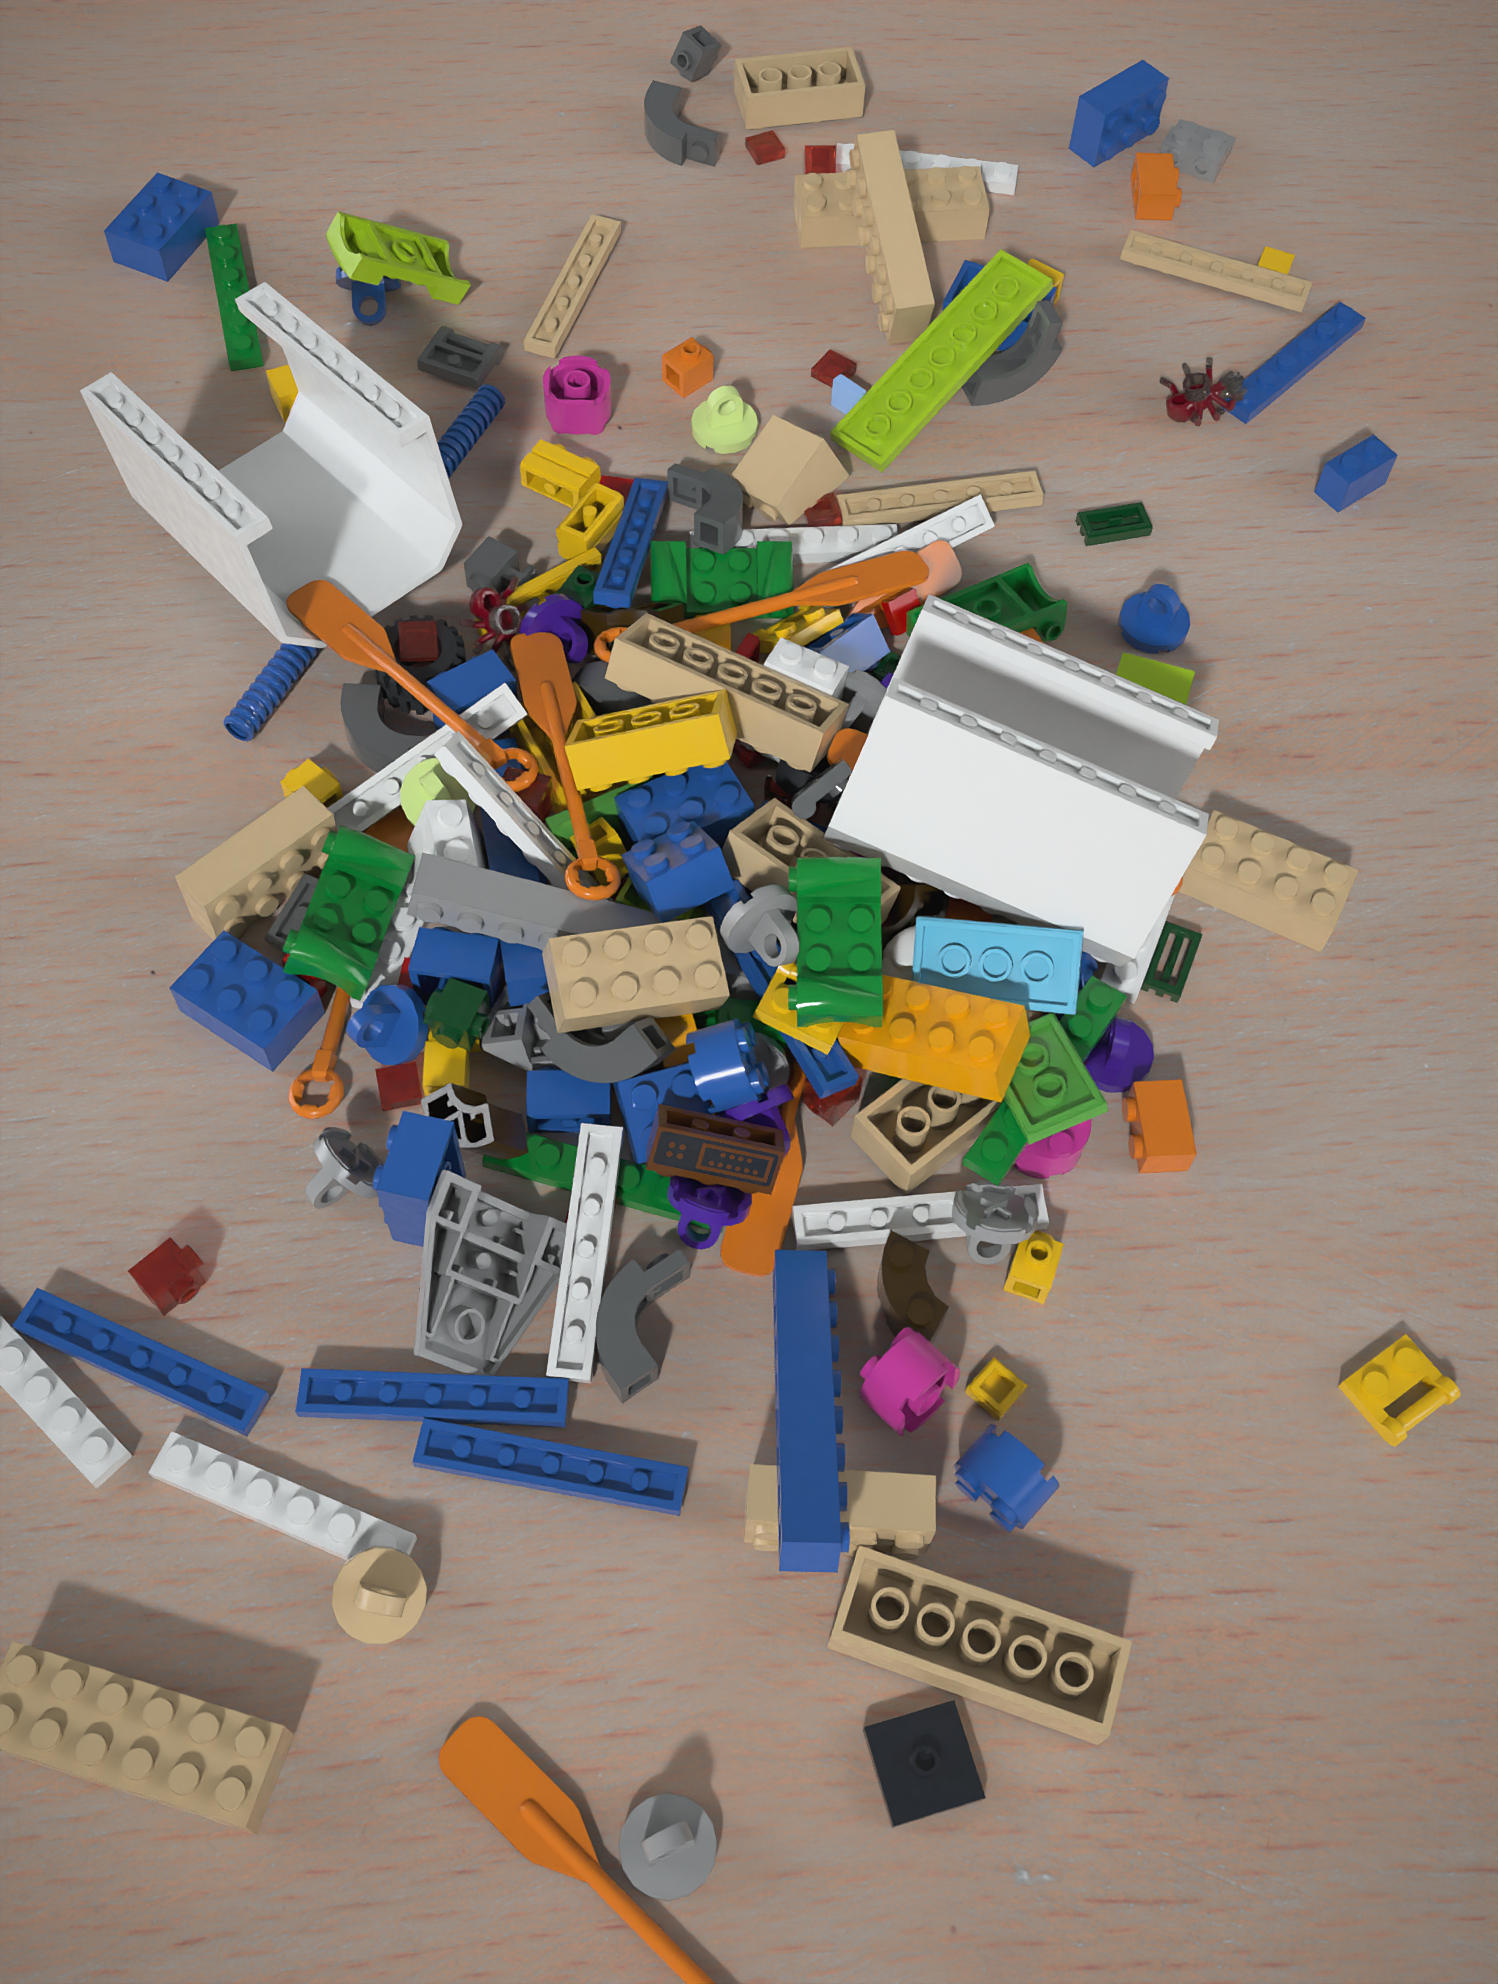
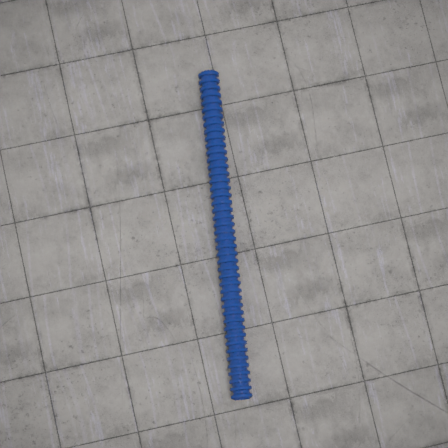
[223,384,505,741]

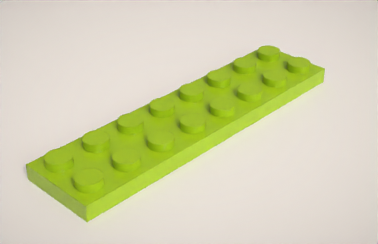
[830,249,1053,473]

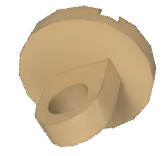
[331,1546,427,1644]

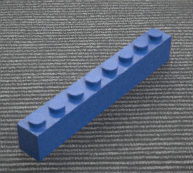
[480,738,549,1006]
[773,1250,850,1573]

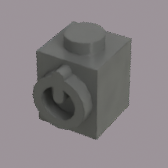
[670,25,722,82]

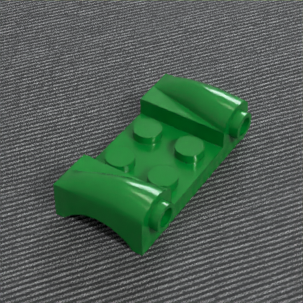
[651,541,794,619]
[906,563,1067,642]
[282,825,415,1001]
[788,857,883,1027]

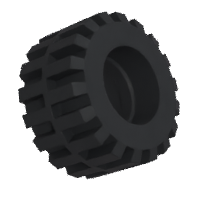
[375,615,467,715]

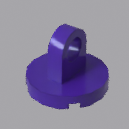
[519,594,588,664]
[1084,1016,1154,1093]
[714,1084,794,1156]
[667,1175,752,1250]

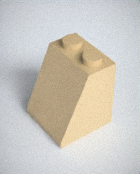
[730,415,849,525]

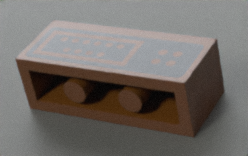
[646,1104,785,1195]

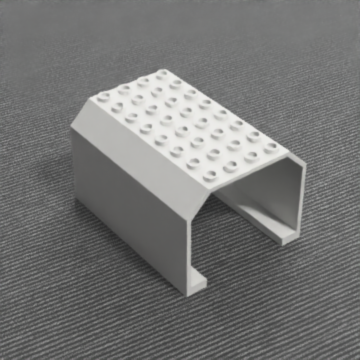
[80,282,463,648]
[823,594,1219,967]

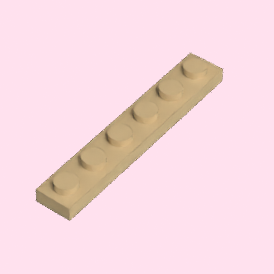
[524,214,621,359]
[1120,230,1313,312]
[836,471,1044,526]

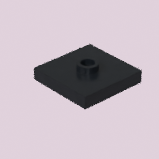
[863,1700,986,1828]

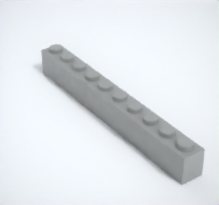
[407,852,797,1001]

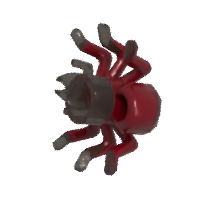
[1160,357,1247,426]
[460,576,540,672]

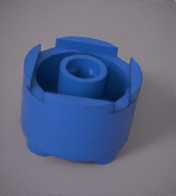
[686,1018,770,1114]
[954,1424,1059,1533]

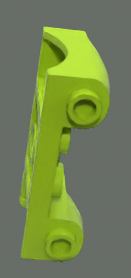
[326,211,471,305]

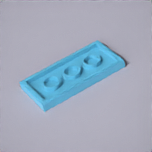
[911,916,1084,1015]

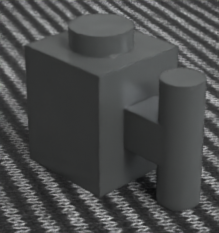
[464,536,539,594]

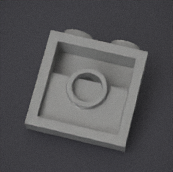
[1160,119,1236,183]

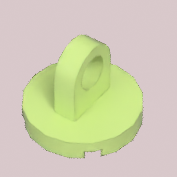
[691,386,758,454]
[400,758,477,826]

